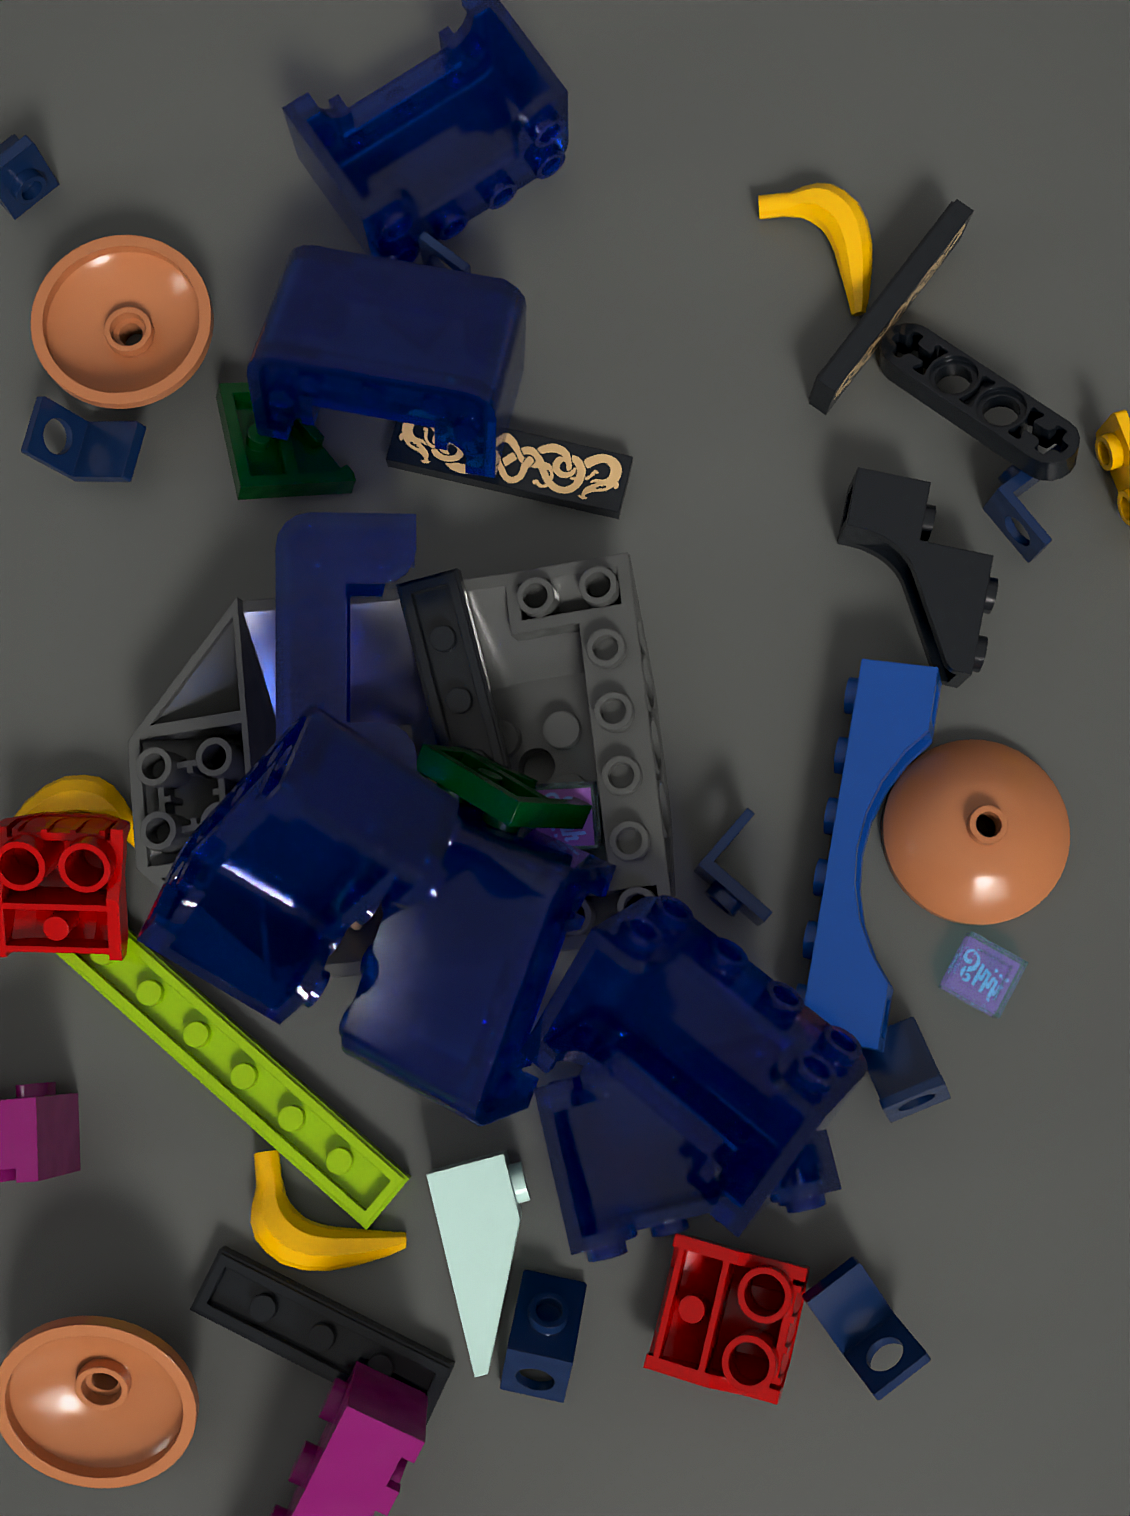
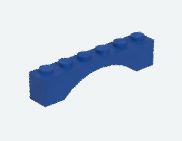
[792,659,942,1052]

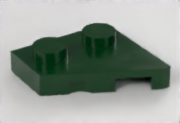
[216,381,356,500]
[414,744,592,834]

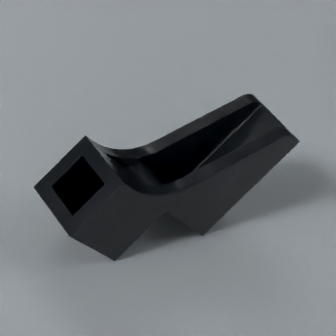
[837,467,998,688]

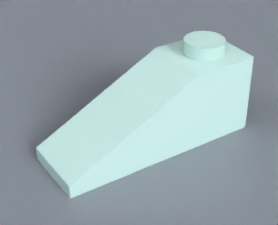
[426,1150,531,1377]

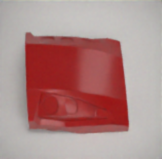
[0,812,130,961]
[643,1232,810,1405]

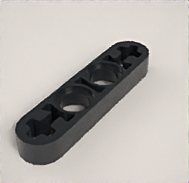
[880,323,1080,481]

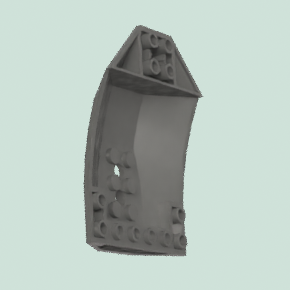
[128,552,678,984]

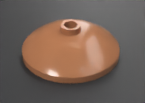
[31,235,214,409]
[881,739,1070,926]
[0,1316,199,1489]

